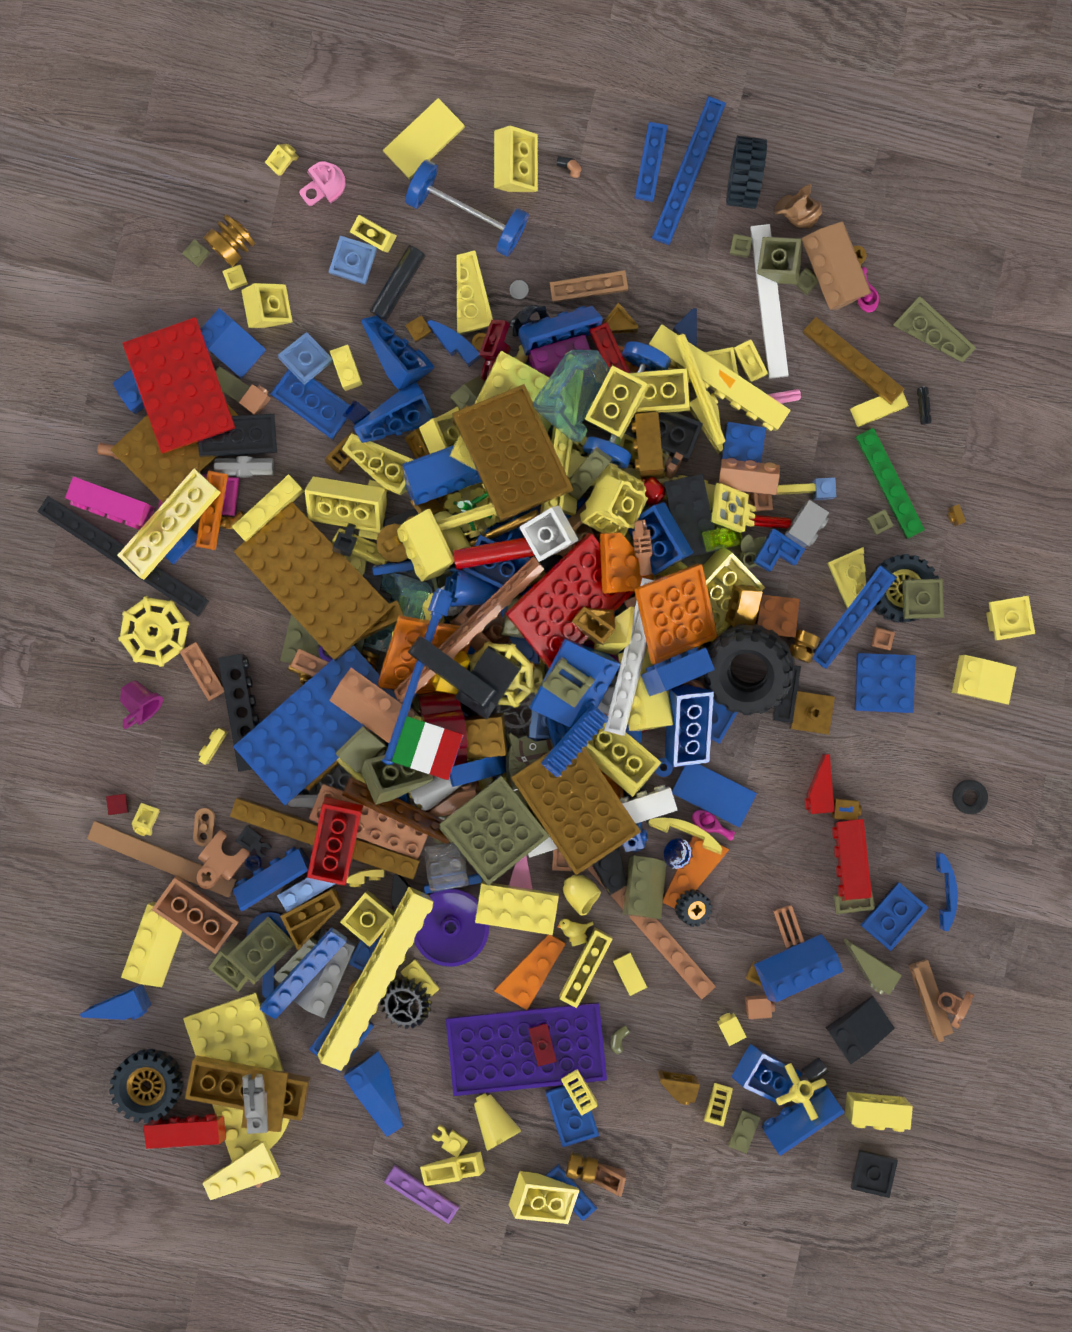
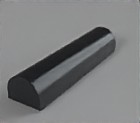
[370,245,426,321]

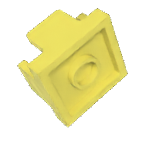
[986,596,1035,640]

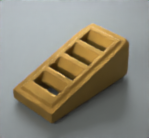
[325,431,355,474]

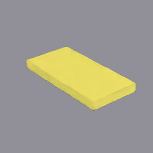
[383,98,465,180]

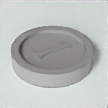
[510,280,529,300]

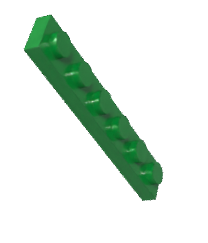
[855,428,925,539]

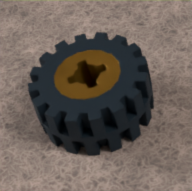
[675,889,712,927]

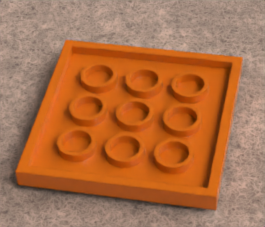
[635,563,717,664]
[378,615,472,694]

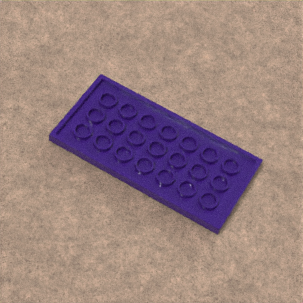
[446,1002,607,1096]

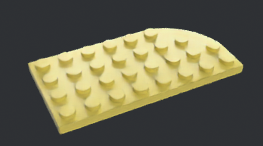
[183,992,290,1161]

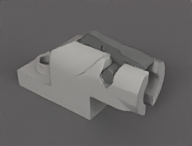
[242,1074,268,1134]

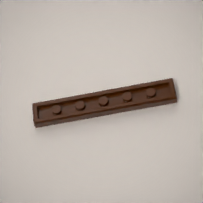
[342,776,450,844]

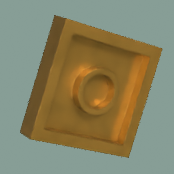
[790,691,835,735]

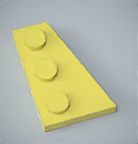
[827,547,866,609]

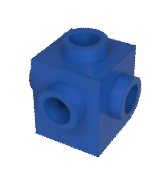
[621,822,648,852]

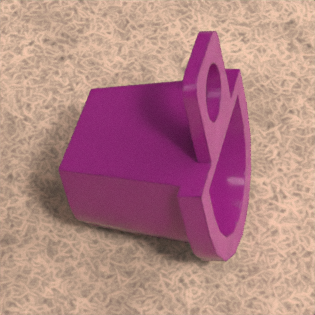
[120,680,163,729]

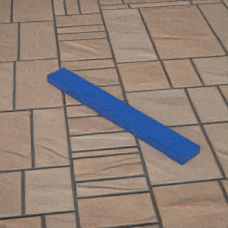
[652,96,726,246]

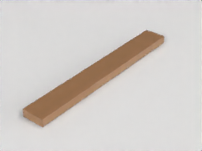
[87,821,237,898]

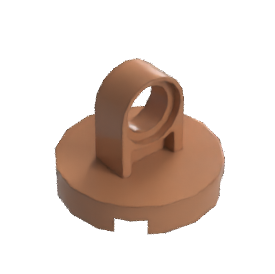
[937,991,974,1029]

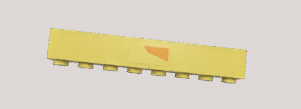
[649,325,791,432]

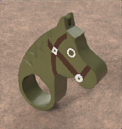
[505,733,554,823]

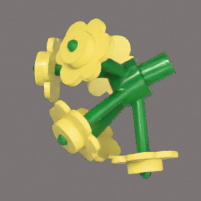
[444,484,499,539]

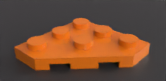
[600,533,654,593]

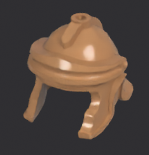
[775,184,822,228]

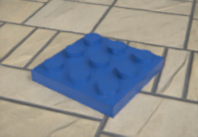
[855,653,916,713]

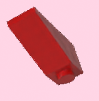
[804,754,834,814]

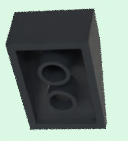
[455,646,521,719]
[825,996,895,1064]

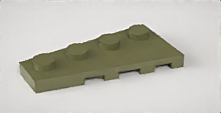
[892,296,976,363]

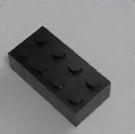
[663,473,719,557]

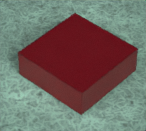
[106,793,129,815]

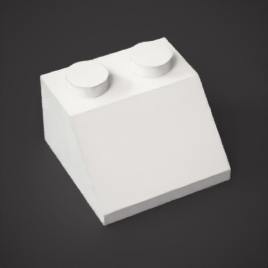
[519,506,578,562]

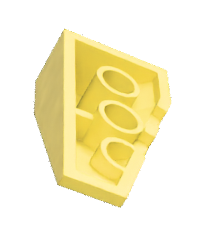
[342,433,413,495]

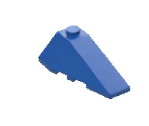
[353,382,435,443]

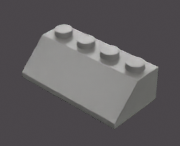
[293,928,357,1018]

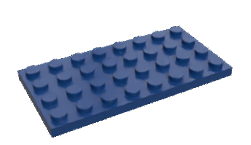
[233,646,398,805]

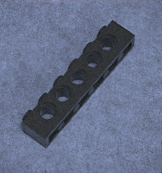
[218,654,259,772]

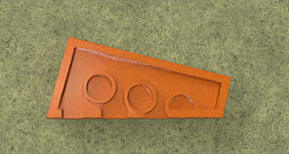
[663,836,729,909]
[494,934,566,1010]

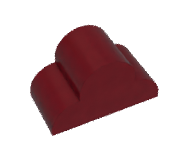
[418,692,468,766]

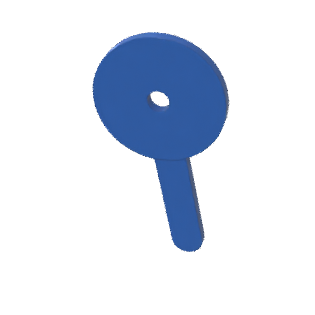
[247,912,292,999]

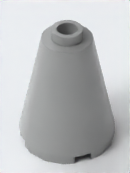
[410,775,462,811]

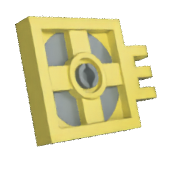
[711,483,756,532]

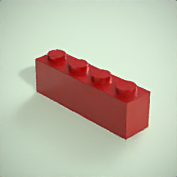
[144,1113,226,1149]

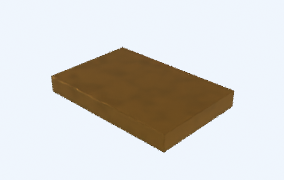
[241,1067,288,1132]

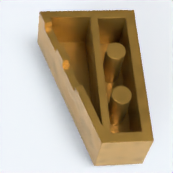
[632,412,665,480]
[280,887,343,950]

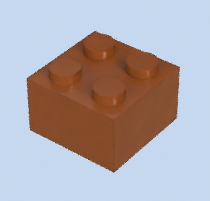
[755,595,800,638]

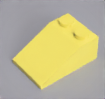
[628,368,690,413]
[952,655,1016,705]
[509,1171,579,1224]

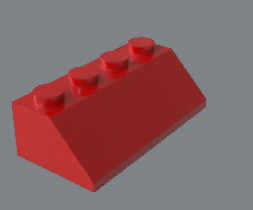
[832,819,872,901]

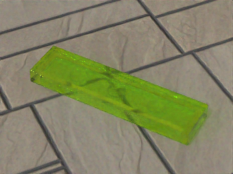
[702,528,743,552]

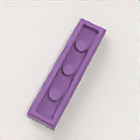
[384,1165,459,1224]

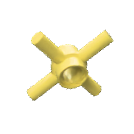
[776,1063,826,1121]

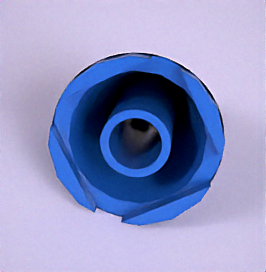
[444,567,499,607]

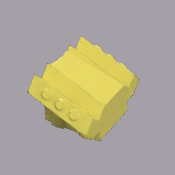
[580,463,648,536]

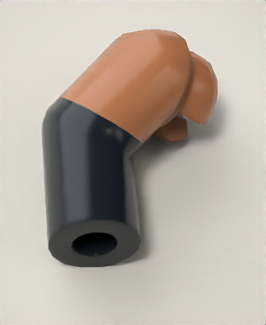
[557,156,582,178]

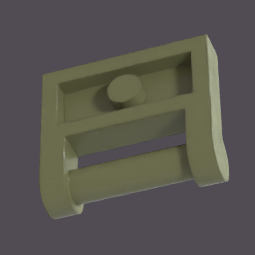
[542,657,595,708]

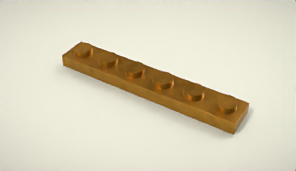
[803,317,904,405]

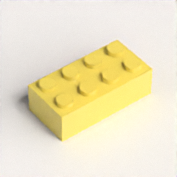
[475,881,559,935]

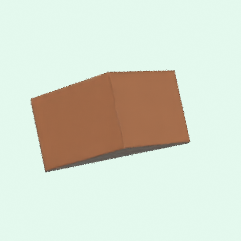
[593,1163,626,1197]

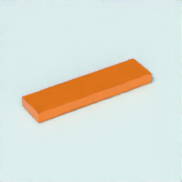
[195,471,228,550]

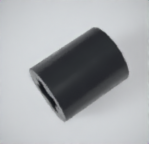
[801,1057,829,1083]

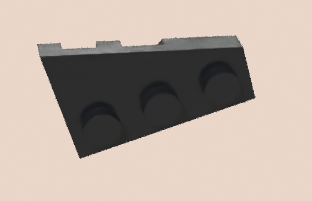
[592,847,627,895]

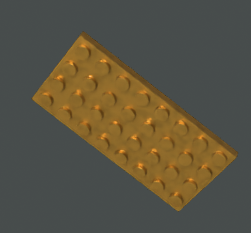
[233,502,393,661]

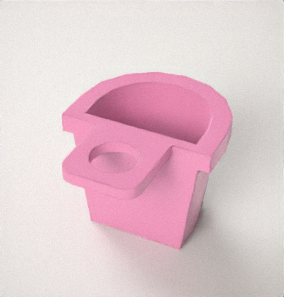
[300,161,346,206]

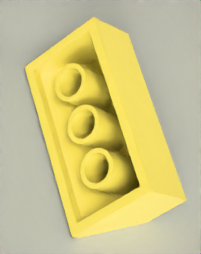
[305,476,387,533]
[618,649,674,731]
[585,723,661,797]
[121,901,182,987]

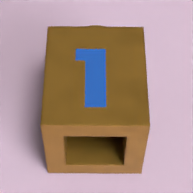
[831,798,862,820]

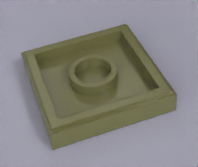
[903,579,944,619]

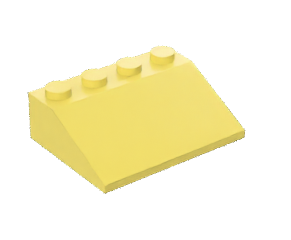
[703,546,765,643]

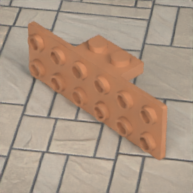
[309,784,428,859]

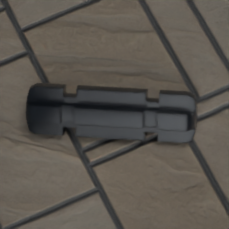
[917,386,932,425]

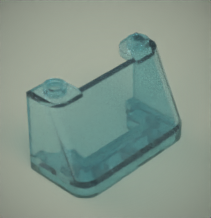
[533,349,610,442]
[363,573,432,652]

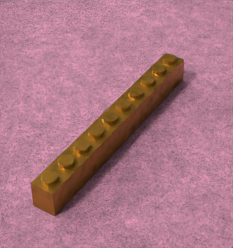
[230,797,421,879]

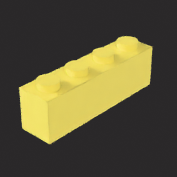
[232,474,305,542]
[559,927,613,1008]

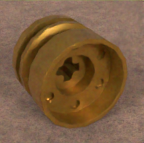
[203,214,256,267]

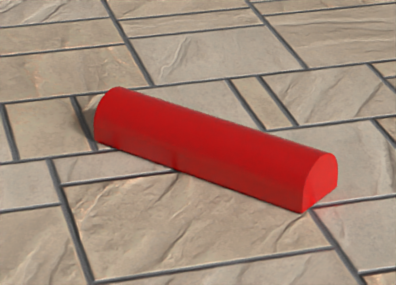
[454,538,535,569]

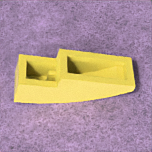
[420,1152,485,1186]

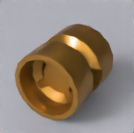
[789,629,821,664]
[565,1152,598,1184]

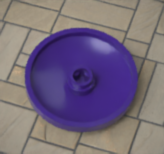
[414,888,489,967]

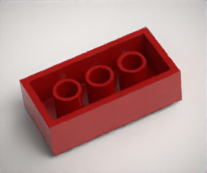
[307,797,363,886]

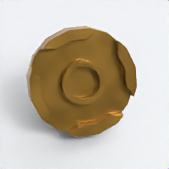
[377,523,408,562]

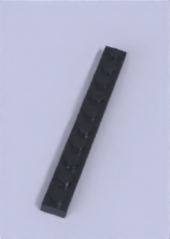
[37,496,209,617]

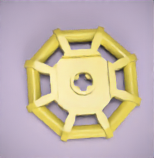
[118,596,189,667]
[469,641,536,708]

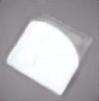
[424,842,469,892]

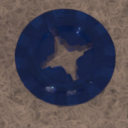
[664,838,693,869]

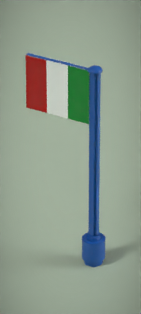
[382,588,463,781]

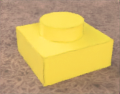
[223,265,248,291]

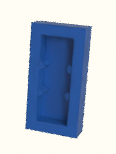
[165,527,197,564]

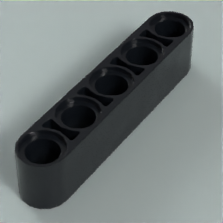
[408,636,497,709]

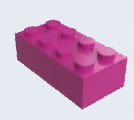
[65,476,155,530]

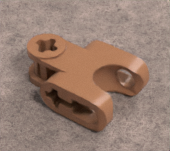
[196,830,250,889]

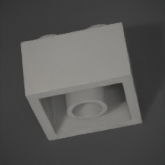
[784,500,829,548]

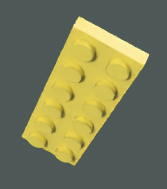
[118,469,221,580]

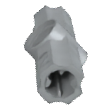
[214,456,275,478]

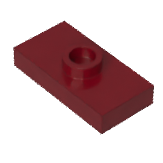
[528,1023,557,1067]

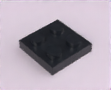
[851,1150,898,1198]

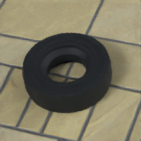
[952,780,988,814]

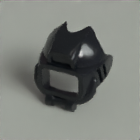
[509,305,549,337]

